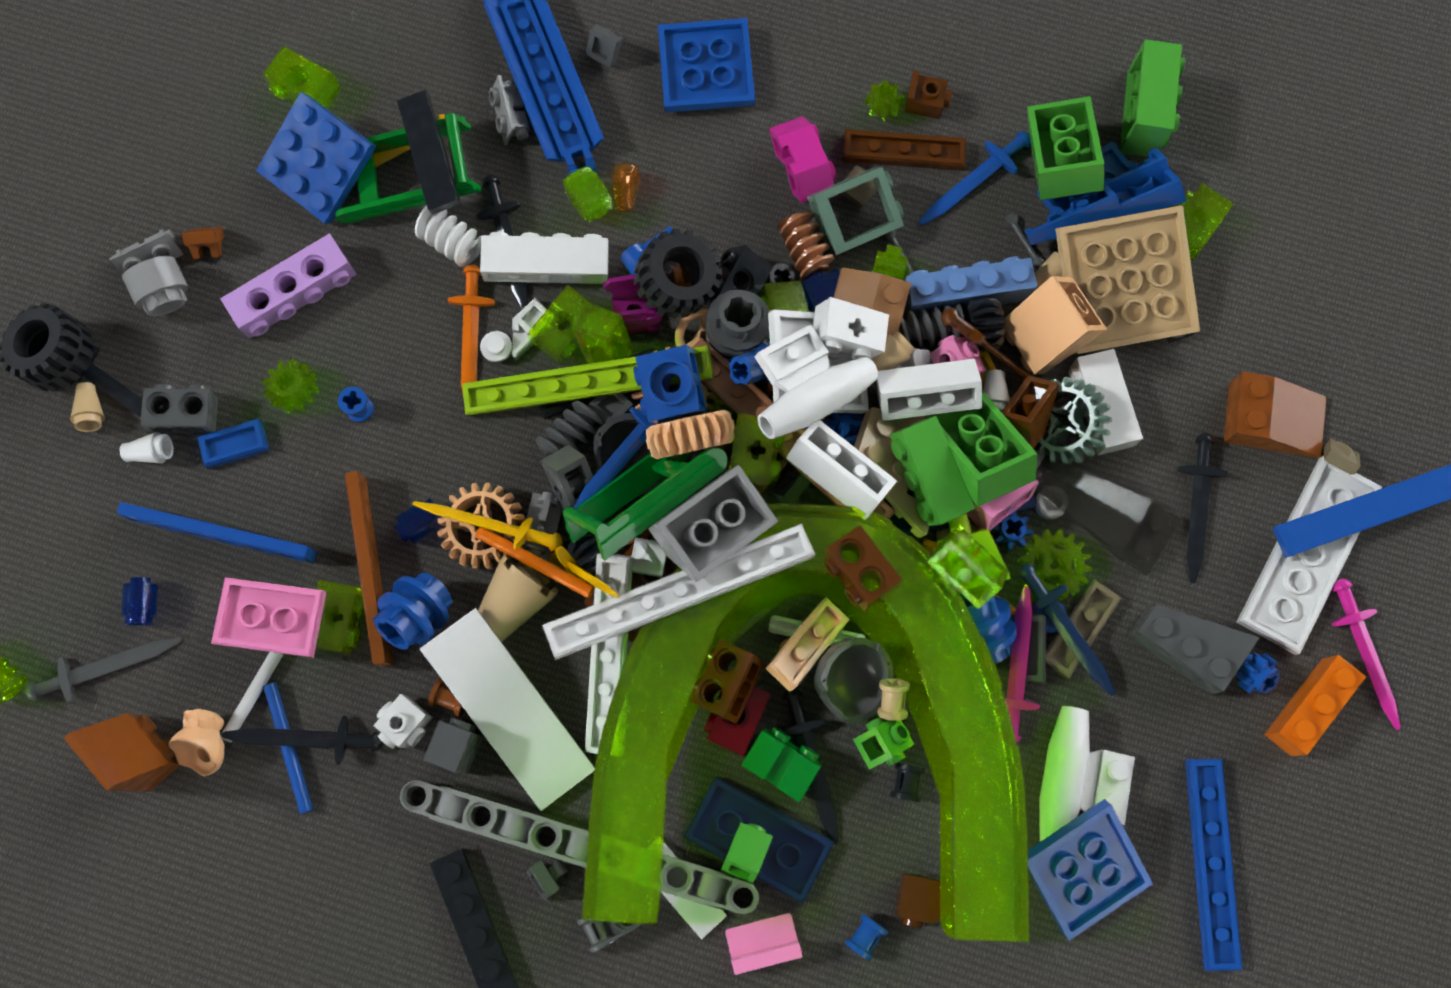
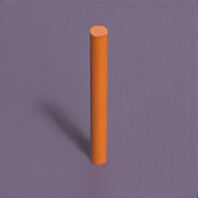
[475,527,595,598]

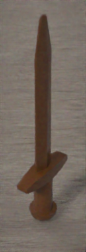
[941,308,1032,379]

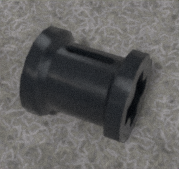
[890,763,925,802]

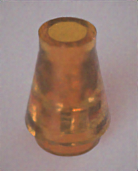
[611,163,642,212]

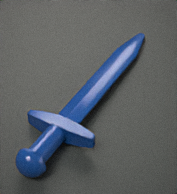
[919,131,1031,225]
[573,407,657,508]

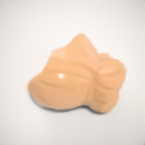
[168,709,225,776]

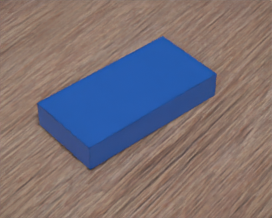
[197,418,270,469]

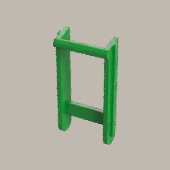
[335,113,481,224]
[563,447,728,561]

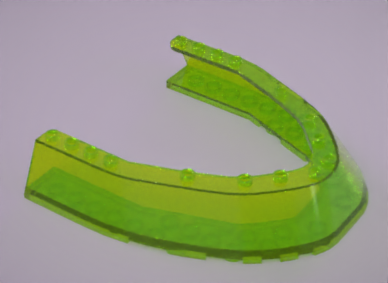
[582,503,1029,942]

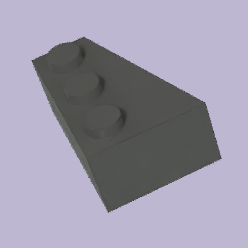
[1127,604,1260,695]

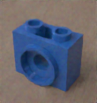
[634,345,707,424]

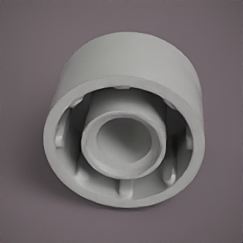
[122,256,189,316]

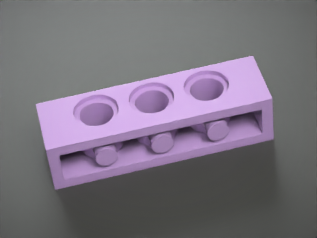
[220,233,356,339]

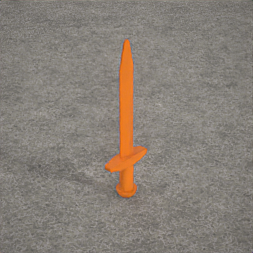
[448,264,495,399]

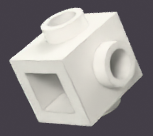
[373,694,433,749]

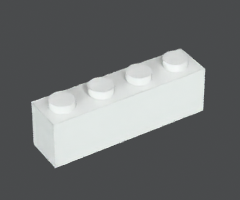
[480,232,609,284]

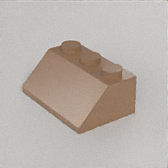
[833,268,911,338]

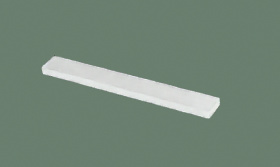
[542,524,816,660]

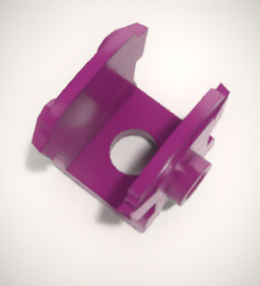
[603,274,662,338]

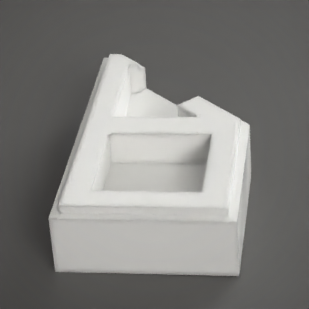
[512,298,558,361]

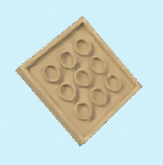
[1055,205,1200,354]

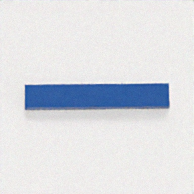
[1272,464,1451,558]
[117,502,317,564]
[1185,759,1242,971]

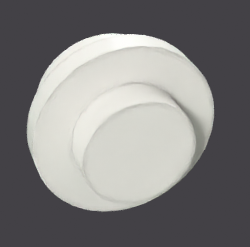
[480,331,512,362]

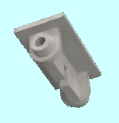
[489,75,530,145]
[109,229,184,275]
[521,492,562,562]

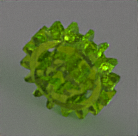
[1018,529,1092,600]

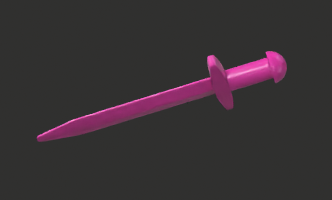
[1331,579,1400,730]
[989,586,1040,745]

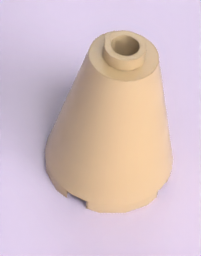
[478,554,558,642]

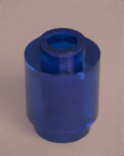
[394,498,442,544]
[121,577,158,626]

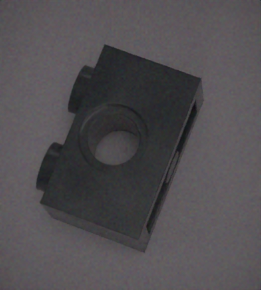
[706,245,773,306]

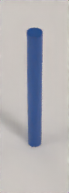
[263,683,313,815]

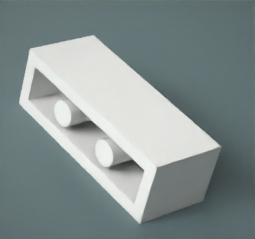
[1068,349,1143,455]
[876,358,982,421]
[786,420,897,521]

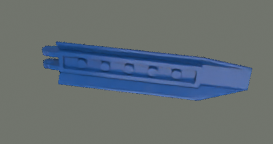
[484,0,604,181]

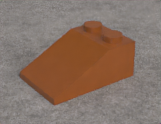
[1223,372,1326,459]
[64,713,180,792]

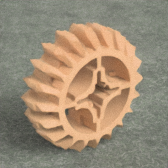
[646,410,736,459]
[437,483,526,570]

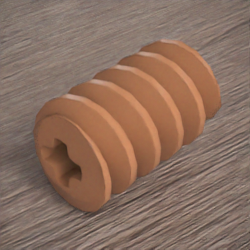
[777,211,835,282]

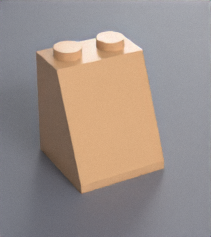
[1004,276,1107,374]

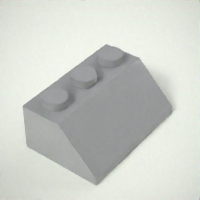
[648,465,778,582]

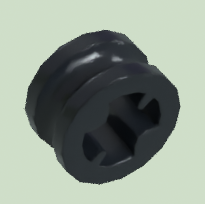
[764,263,795,295]

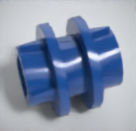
[373,573,453,650]
[944,586,1017,667]

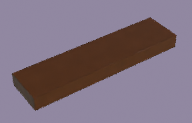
[842,129,966,171]

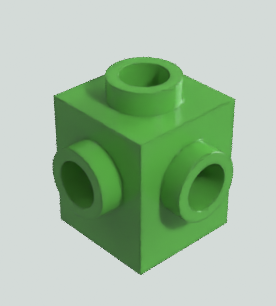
[853,717,915,770]

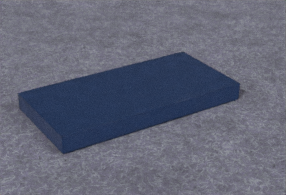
[683,777,834,904]

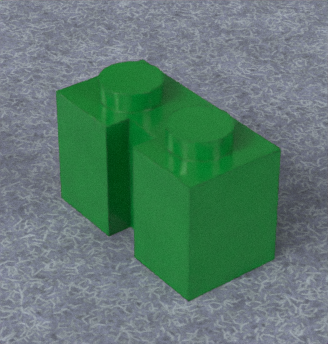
[741,727,823,802]

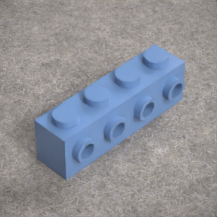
[905,256,1037,316]

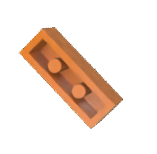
[1264,655,1366,757]

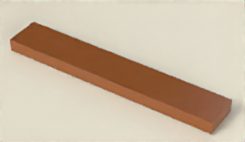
[345,471,394,668]

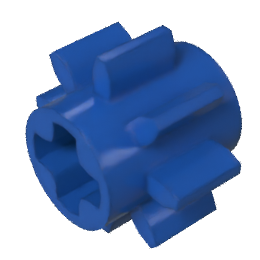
[990,511,1033,552]
[1236,653,1280,694]

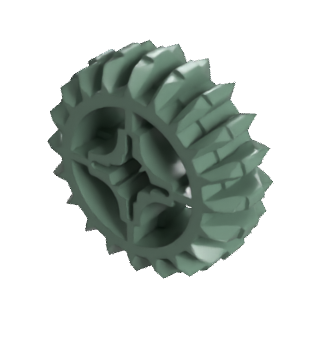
[1034,377,1113,465]

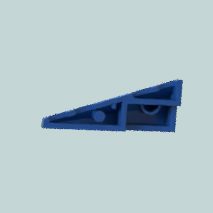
[1025,148,1186,245]

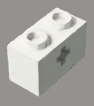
[813,297,889,360]

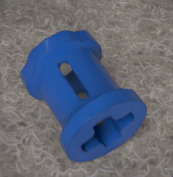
[338,386,374,423]
[845,913,889,961]

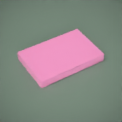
[211,577,327,658]

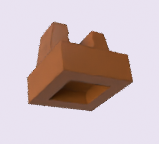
[182,226,224,259]

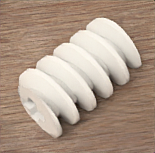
[415,205,481,267]

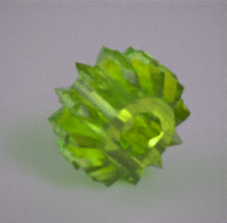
[563,166,612,222]
[262,358,319,413]

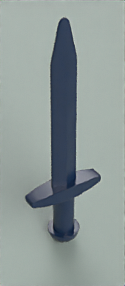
[1017,564,1115,696]

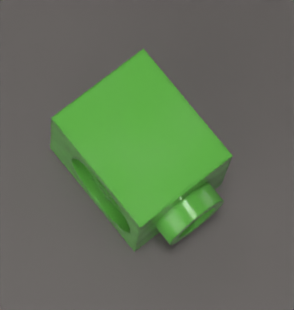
[721,822,773,884]

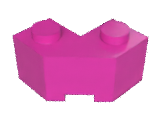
[769,116,837,203]

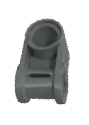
[577,897,646,953]

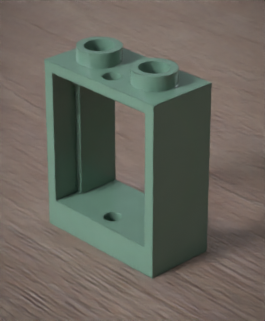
[807,166,904,255]

